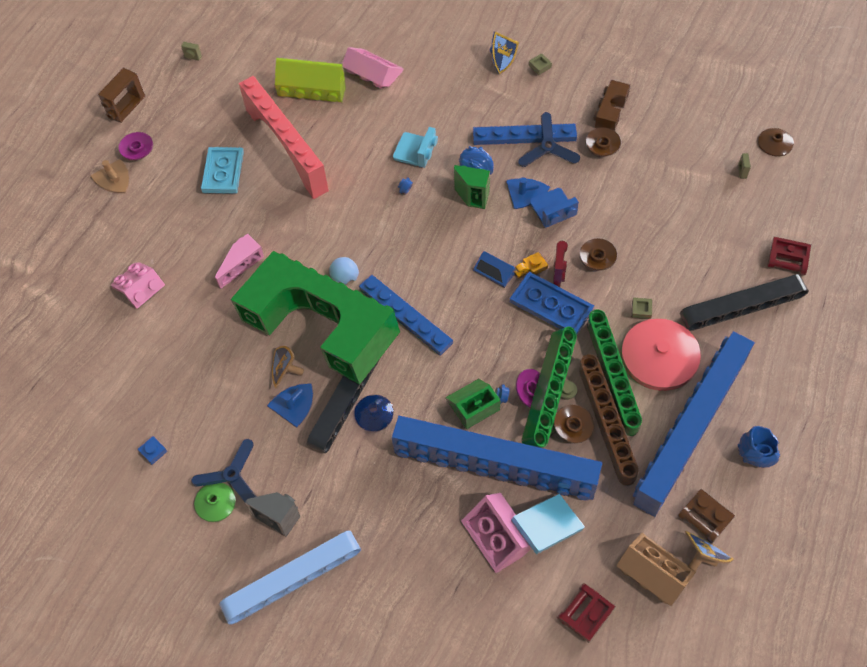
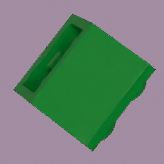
[454,165,490,209]
[445,378,501,430]

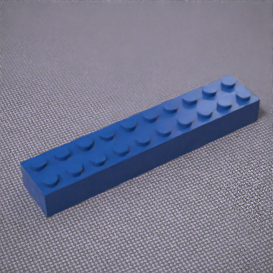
[633,331,755,517]
[392,415,602,501]

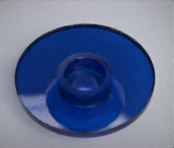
[354,395,394,431]

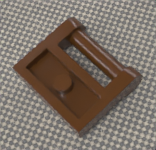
[678,489,735,543]

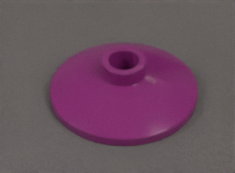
[119,132,153,160]
[516,369,540,407]

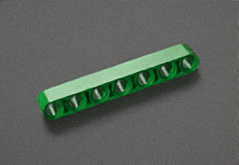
[587,309,642,436]
[521,326,577,448]

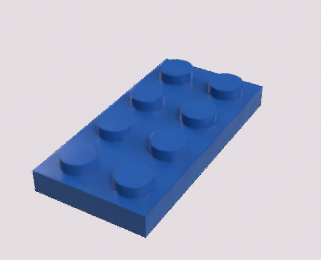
[509,272,594,335]

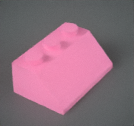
[342,47,403,88]
[461,493,532,573]

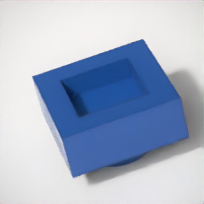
[138,436,168,465]

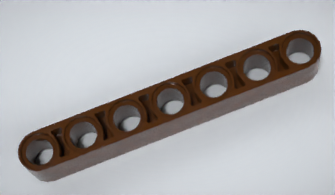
[579,354,639,486]

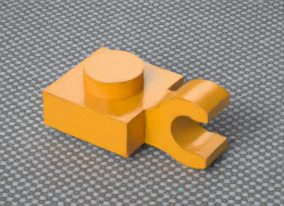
[515,252,548,278]

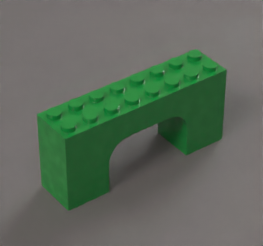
[230,251,400,384]

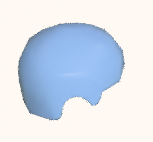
[329,257,359,285]

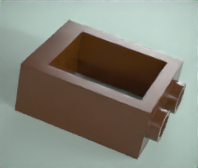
[98,67,146,123]

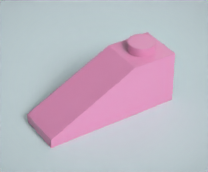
[215,234,264,288]

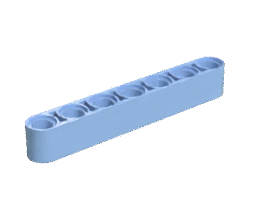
[219,531,361,625]

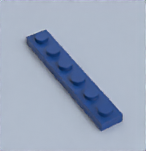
[473,124,577,145]
[359,275,453,356]

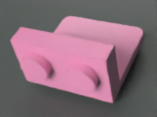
[111,262,165,309]

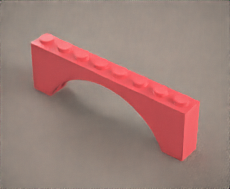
[239,76,329,199]

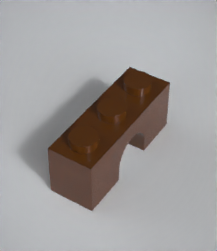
[593,80,631,131]

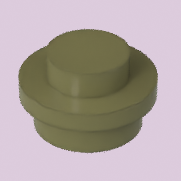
[561,380,577,400]

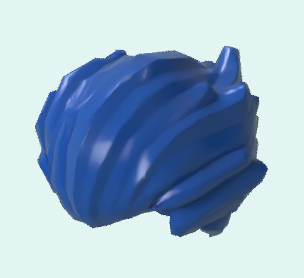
[459,146,494,175]
[737,426,780,468]

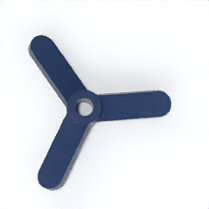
[518,112,580,167]
[191,439,257,504]

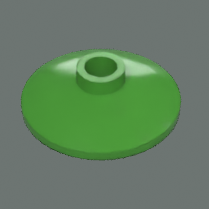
[194,483,236,522]

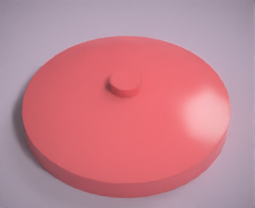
[621,319,701,391]

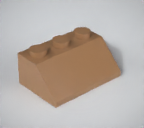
[616,533,696,606]

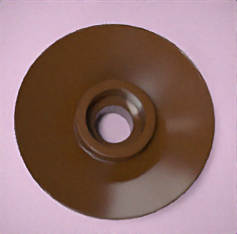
[586,128,621,156]
[758,128,794,157]
[580,238,617,271]
[554,405,594,443]

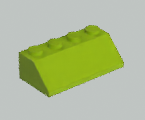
[275,58,346,102]

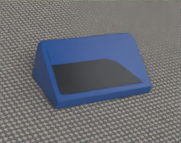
[473,251,515,288]

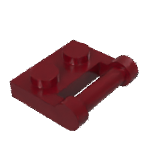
[767,237,811,275]
[553,241,568,287]
[557,583,616,643]

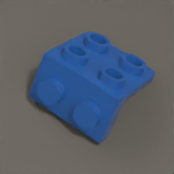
[530,188,579,228]

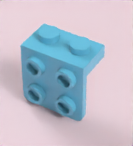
[393,127,438,168]

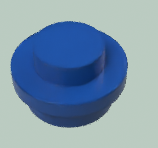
[398,177,413,194]
[495,384,509,404]

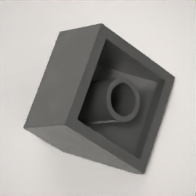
[245,492,301,537]

